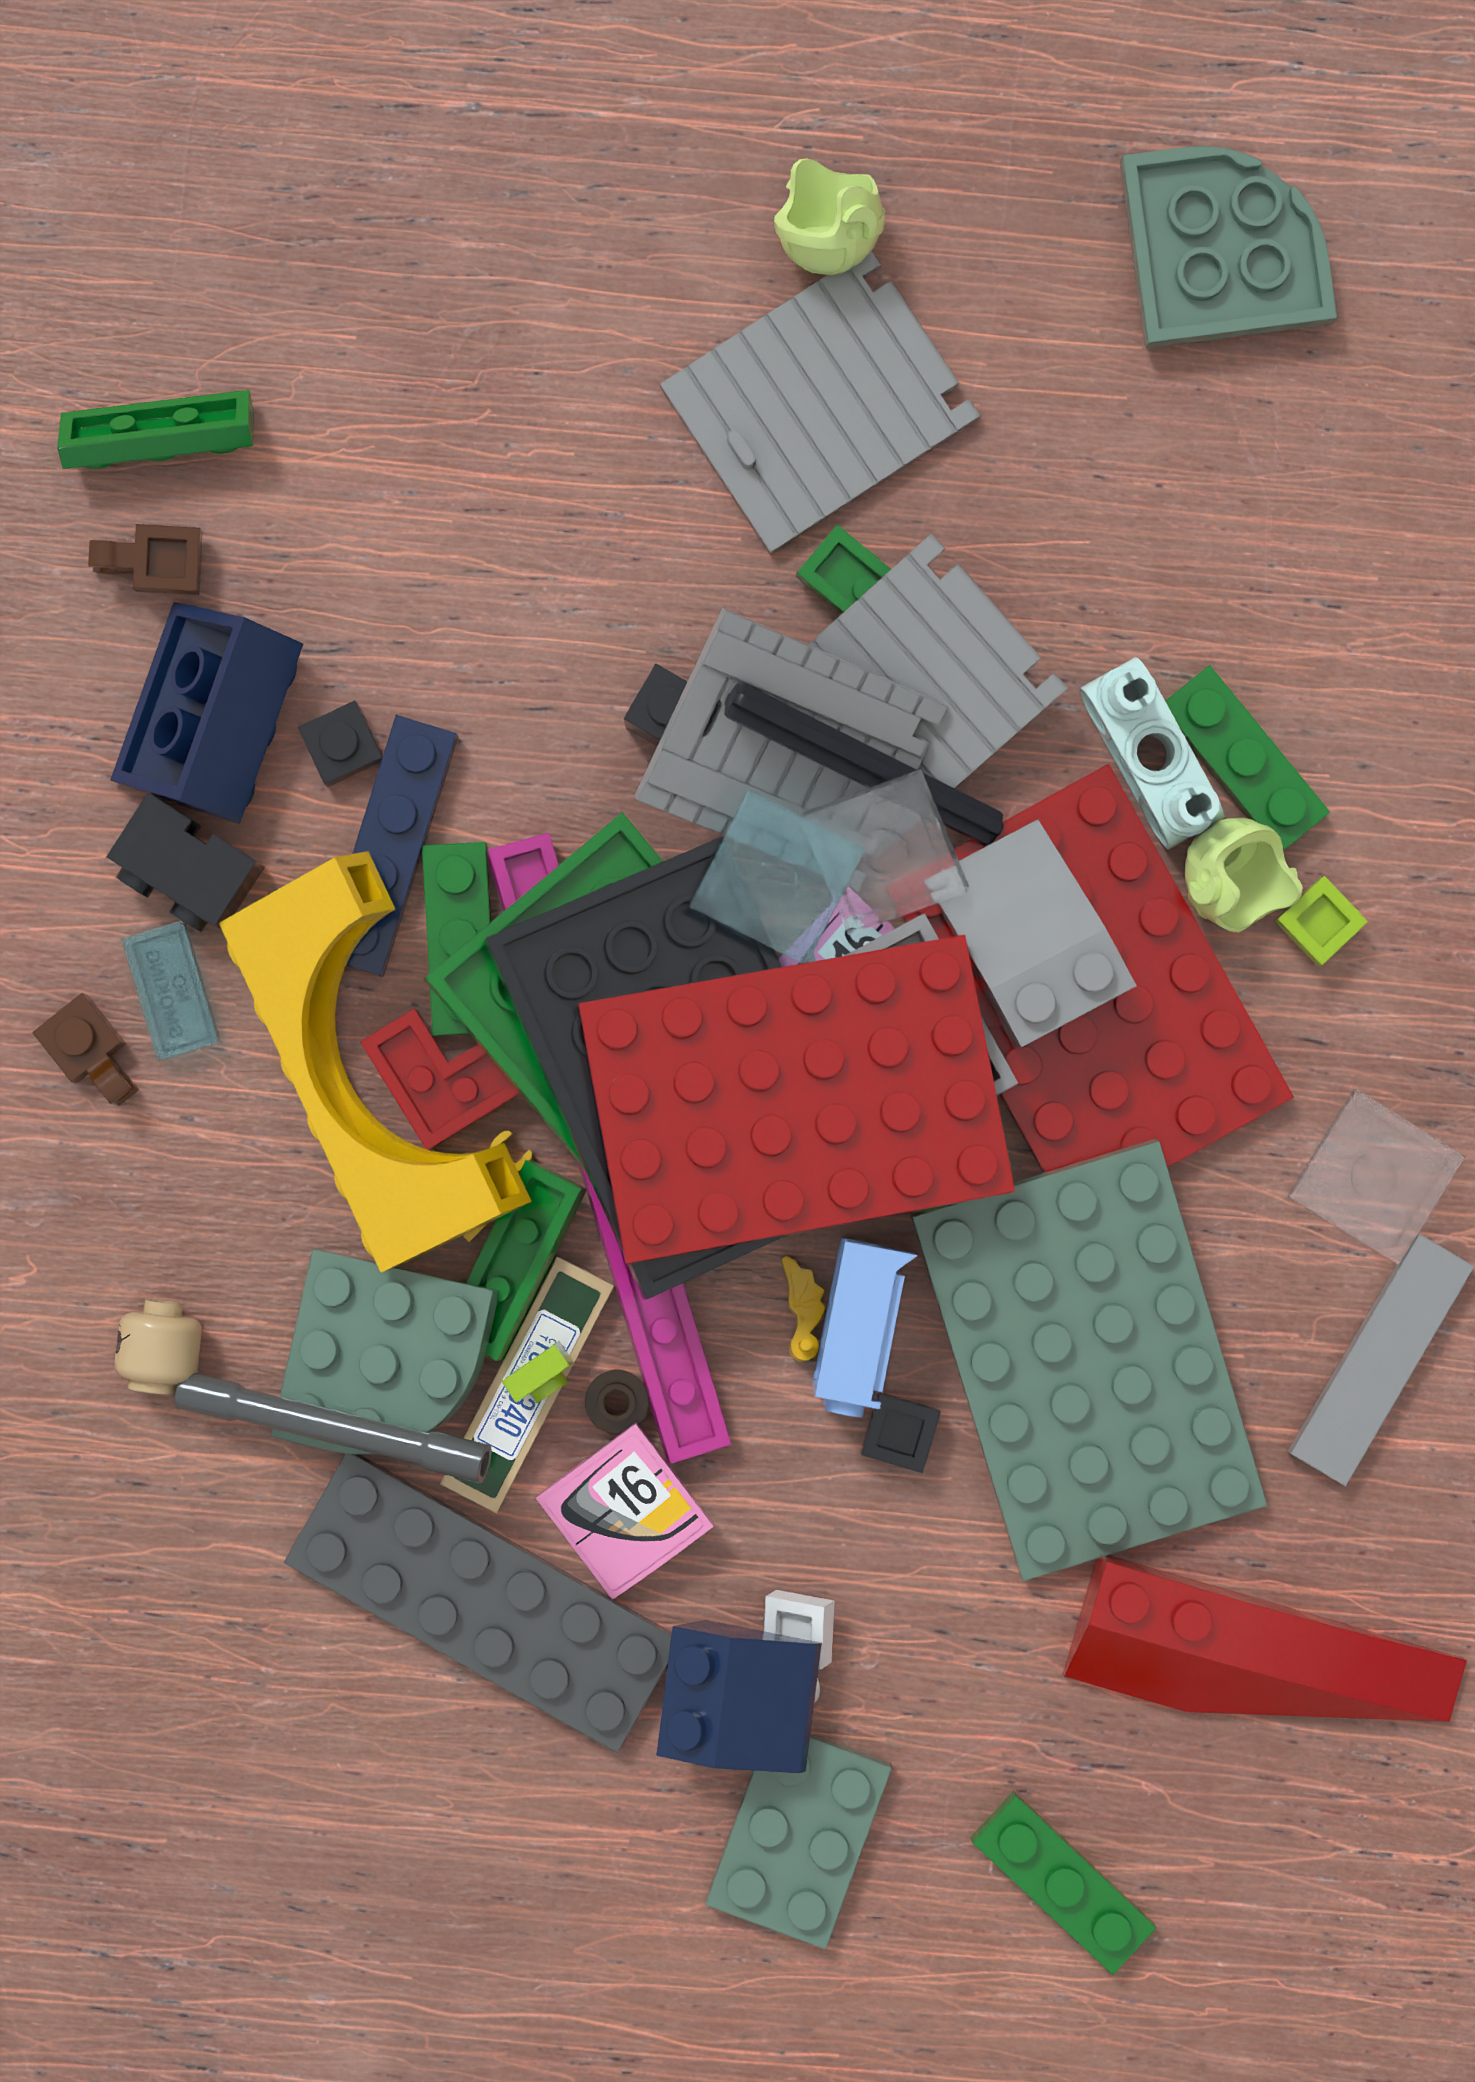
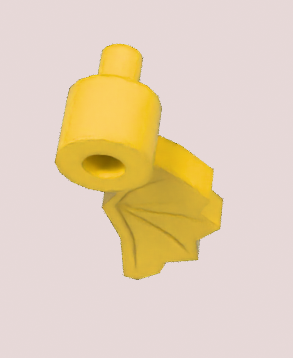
[781,1256,825,1362]

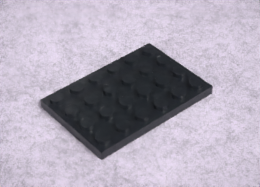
[484,836,787,1300]

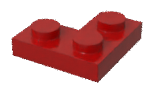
[360,1008,520,1150]

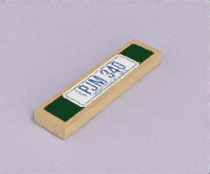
[440,1256,614,1514]

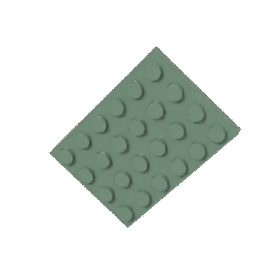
[910,1139,1267,1581]

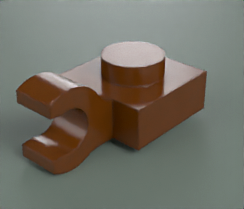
[88,524,203,595]
[32,993,139,1106]

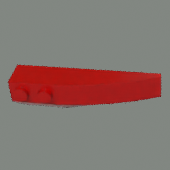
[1063,1555,1467,1722]

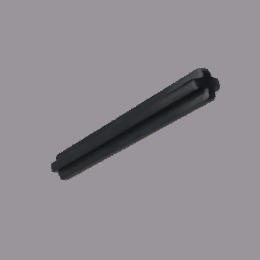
[724,683,1004,845]

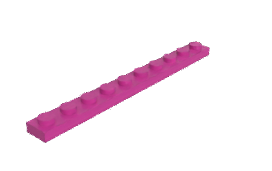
[486,833,731,1464]

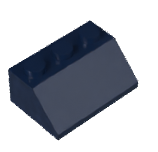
[110,602,304,824]

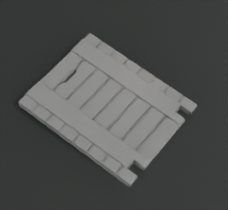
[660,251,981,555]
[808,534,1068,857]
[634,607,948,890]

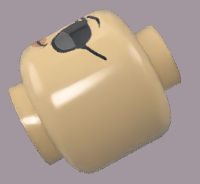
[114,1299,203,1394]

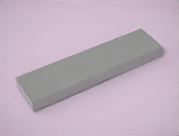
[1287,1233,1475,1487]

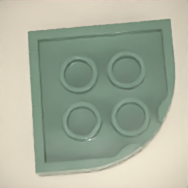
[1120,146,1337,349]
[271,1249,499,1455]

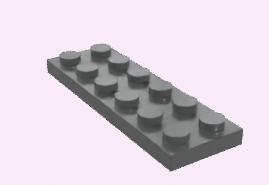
[284,1454,672,1753]

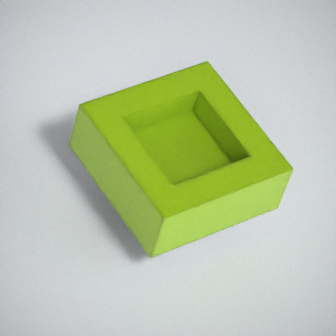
[1274,876,1368,967]
[501,1341,573,1404]

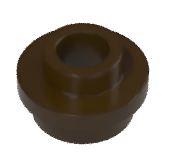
[585,1369,649,1434]

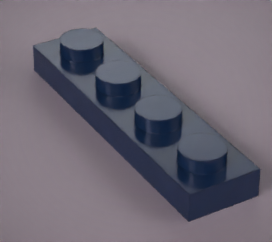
[346,715,458,977]

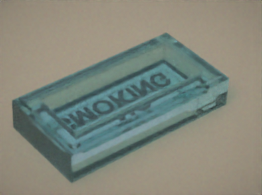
[121,921,222,1061]

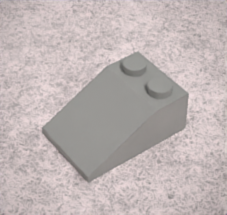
[924,819,1137,1049]

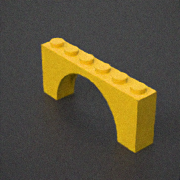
[219,851,532,1273]

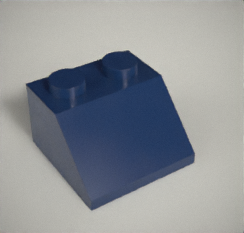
[656,1620,822,1773]

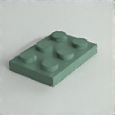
[705,1733,892,1950]

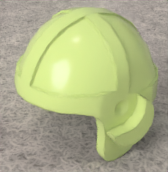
[774,158,885,275]
[1185,818,1303,933]

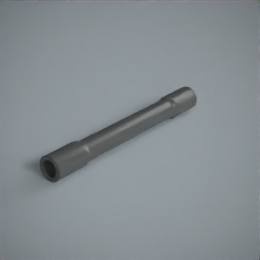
[175,1373,492,1483]

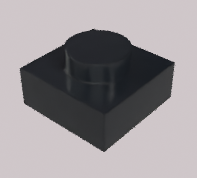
[298,700,383,787]
[860,1392,941,1473]

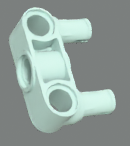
[1079,657,1225,850]

